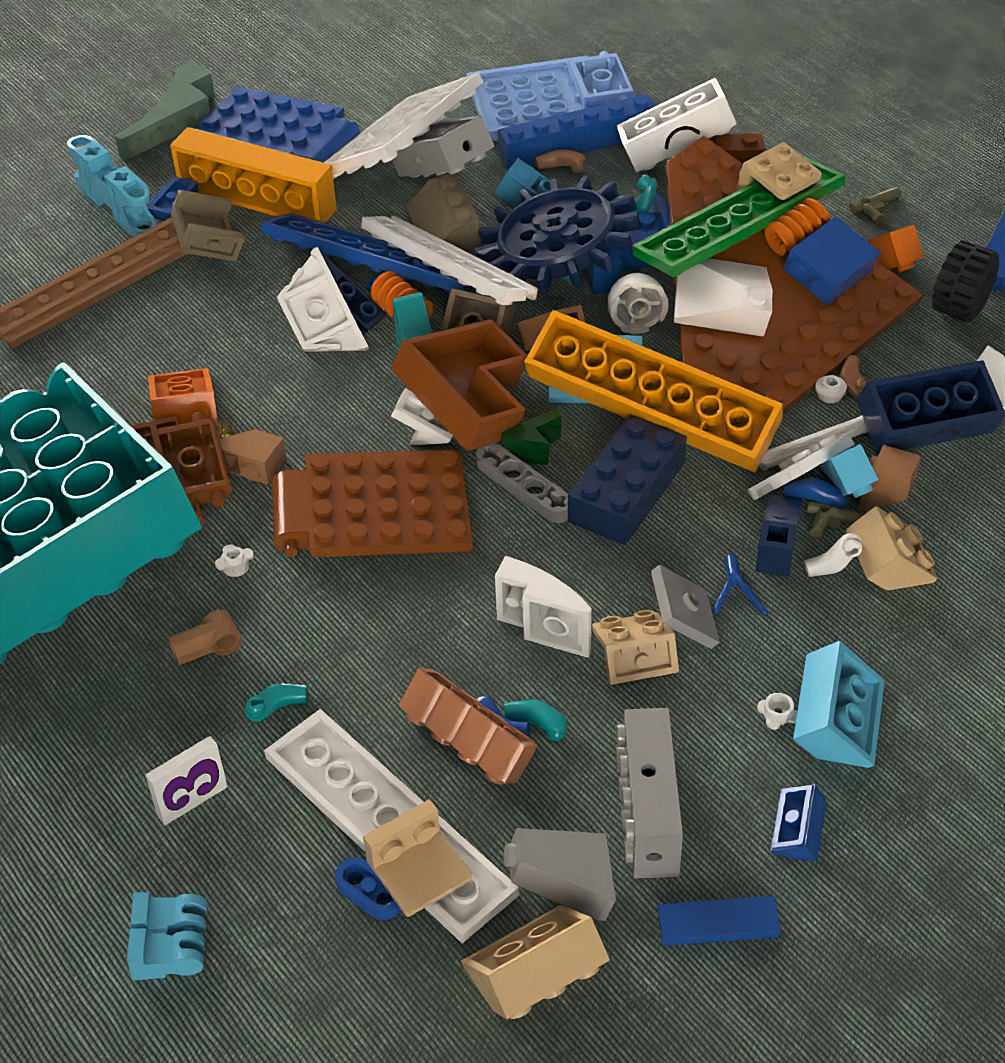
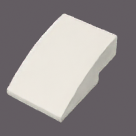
[495,556,592,658]

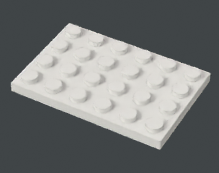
[324,72,483,179]

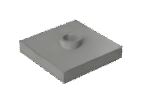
[651,565,720,649]

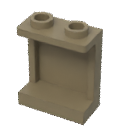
[170,190,245,261]

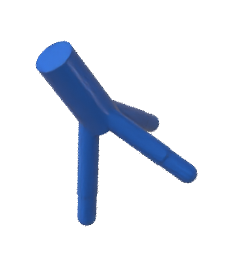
[712,554,768,616]

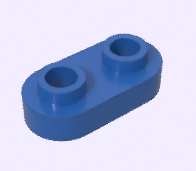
[335,857,401,920]

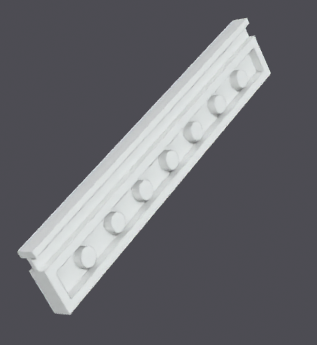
[361,216,538,305]

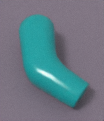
[630,175,657,215]
[245,683,309,722]
[504,699,567,741]

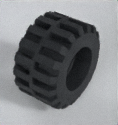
[932,240,999,323]

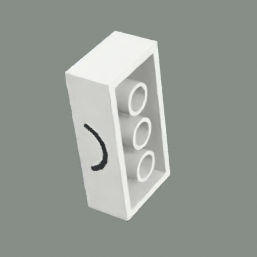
[616,78,737,173]

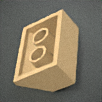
[461,905,610,1020]

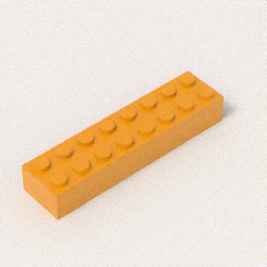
[524,310,783,473]

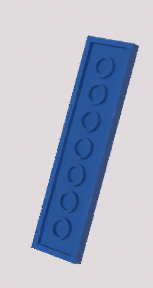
[261,213,476,294]

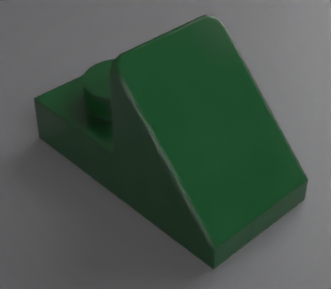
[502,408,561,465]

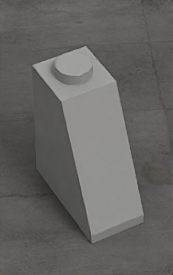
[504,828,616,921]

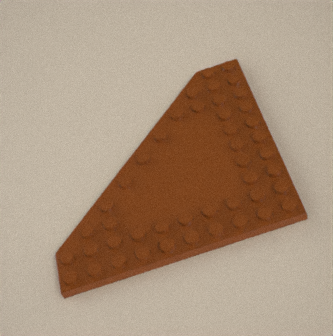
[665,136,923,414]

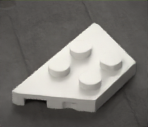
[277,247,369,352]
[747,433,855,501]

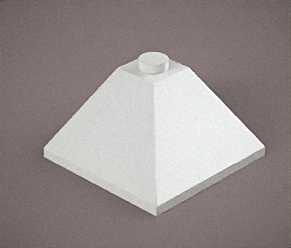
[674,258,773,337]

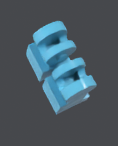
[127,892,208,980]

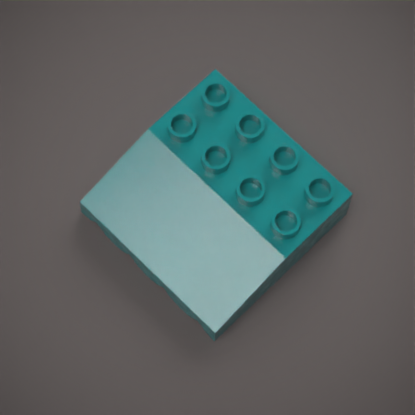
[0,362,202,664]

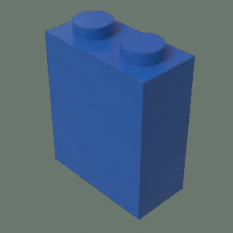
[783,216,880,305]

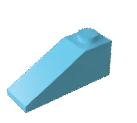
[819,444,878,498]

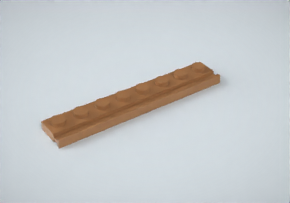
[0,217,187,350]

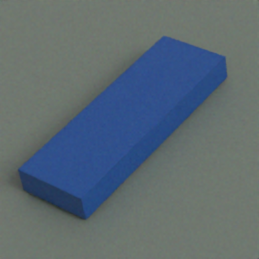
[657,896,781,946]

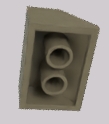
[406,173,482,253]

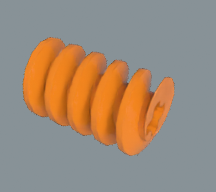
[765,198,831,256]
[371,271,433,319]

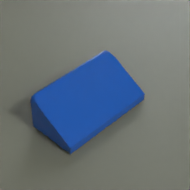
[771,784,826,861]

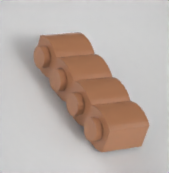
[399,668,538,786]

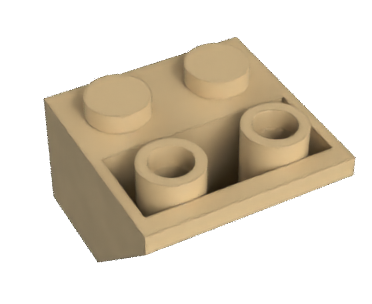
[846,506,938,591]

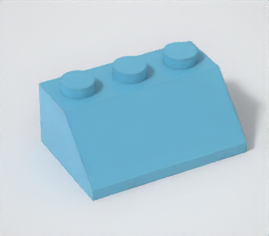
[793,641,885,768]

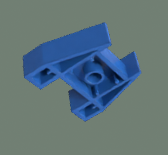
[586,193,670,295]

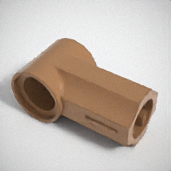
[167,609,243,665]

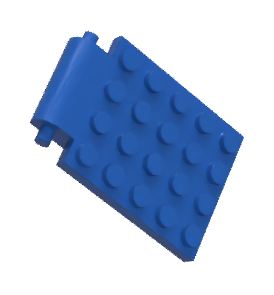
[195,87,360,163]

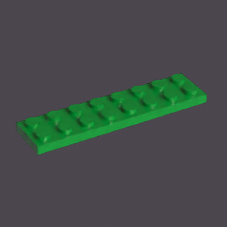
[632,156,845,277]

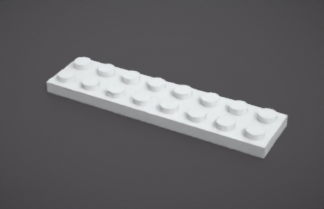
[264,709,519,944]

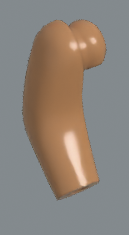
[534,149,586,173]
[839,355,872,398]

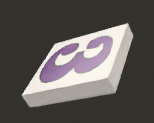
[145,736,227,826]

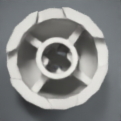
[608,273,668,334]

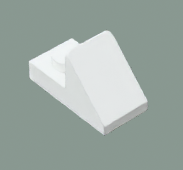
[391,388,453,445]

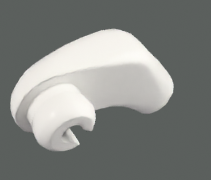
[803,533,862,577]

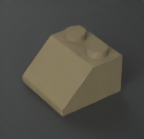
[441,288,517,336]

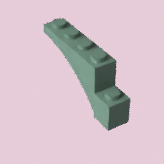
[115,61,215,161]

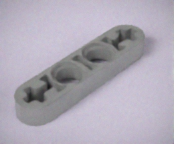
[476,443,568,523]

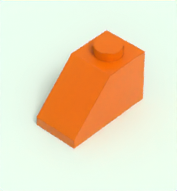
[866,224,925,272]

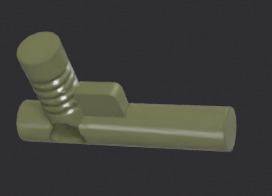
[849,187,902,224]
[807,501,864,538]

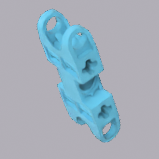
[67,135,157,237]

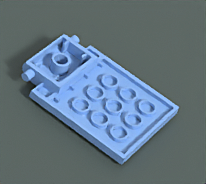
[466,51,635,141]

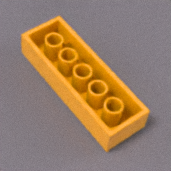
[170,127,337,223]

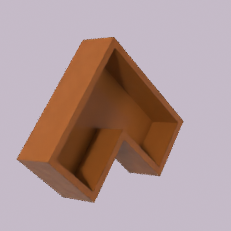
[391,319,527,451]

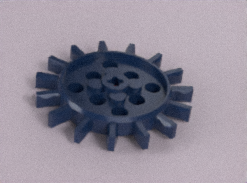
[475,175,641,295]

